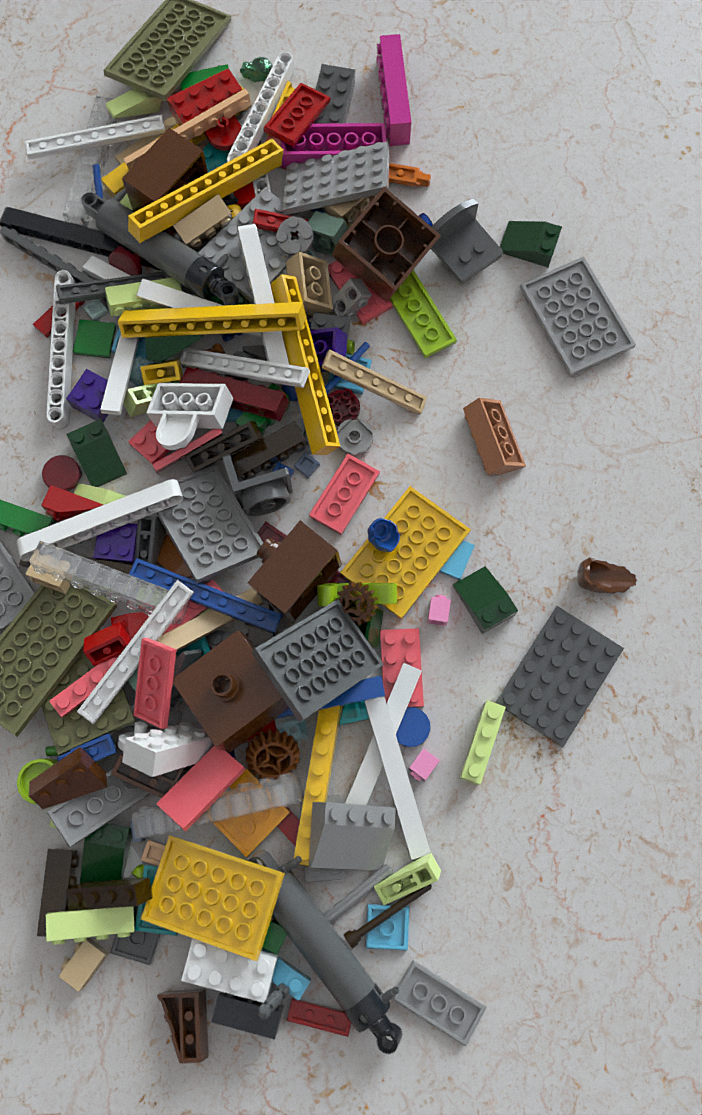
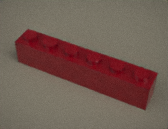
[179,367,289,421]

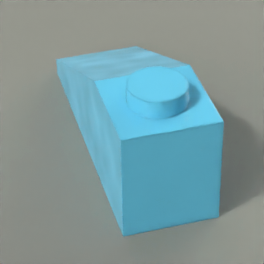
[261,947,311,1001]

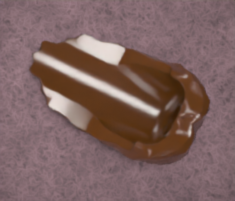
[577,557,637,594]

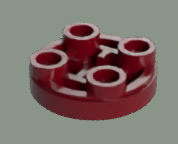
[108,246,142,276]
[327,389,360,426]
[42,455,82,491]

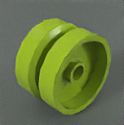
[17,758,58,805]

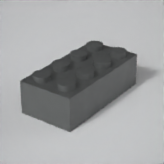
[313,64,355,124]

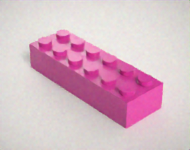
[376,34,412,146]
[280,123,386,167]

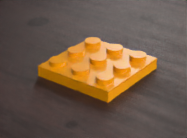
[204,769,290,858]

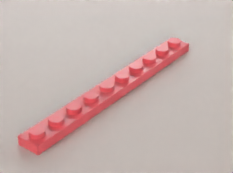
[49,579,222,718]

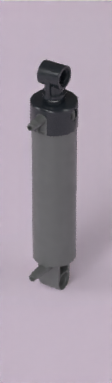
[81,189,240,306]
[248,850,403,1054]

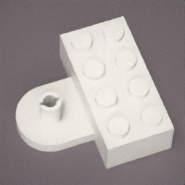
[146,383,233,450]
[118,721,213,777]
[181,938,278,1003]

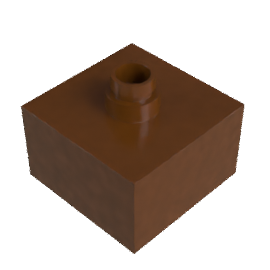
[122,128,208,237]
[331,186,441,302]
[247,520,342,623]
[173,630,289,753]

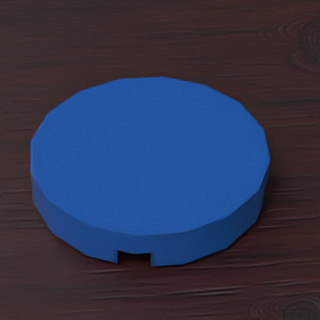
[396,707,430,747]

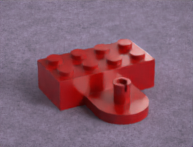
[167,68,243,151]

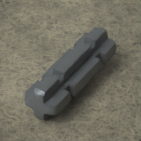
[257,983,289,1020]

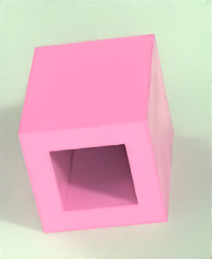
[427,595,451,626]
[409,748,440,781]

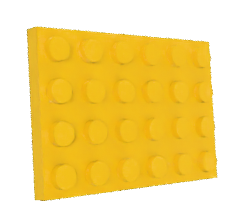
[340,486,471,620]
[141,835,285,961]

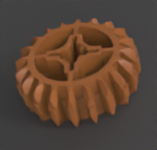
[245,728,300,781]

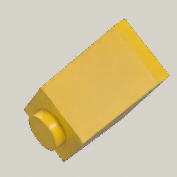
[140,359,183,385]

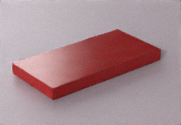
[264,83,330,147]

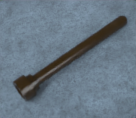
[343,884,432,949]

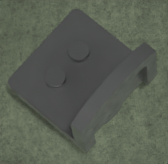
[431,198,503,284]
[222,454,293,516]

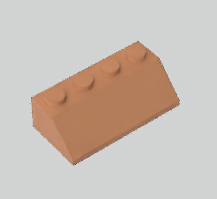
[463,398,526,476]

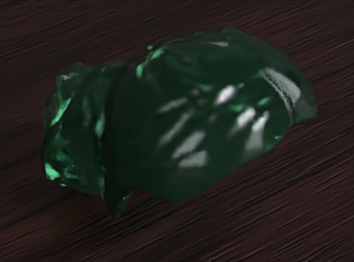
[240,57,273,82]

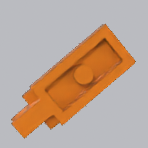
[389,163,431,187]

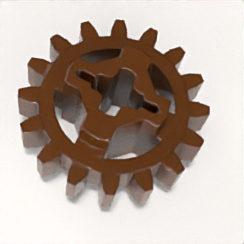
[335,582,378,625]

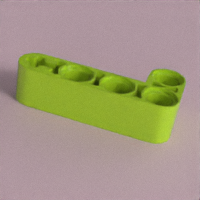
[317,583,397,606]

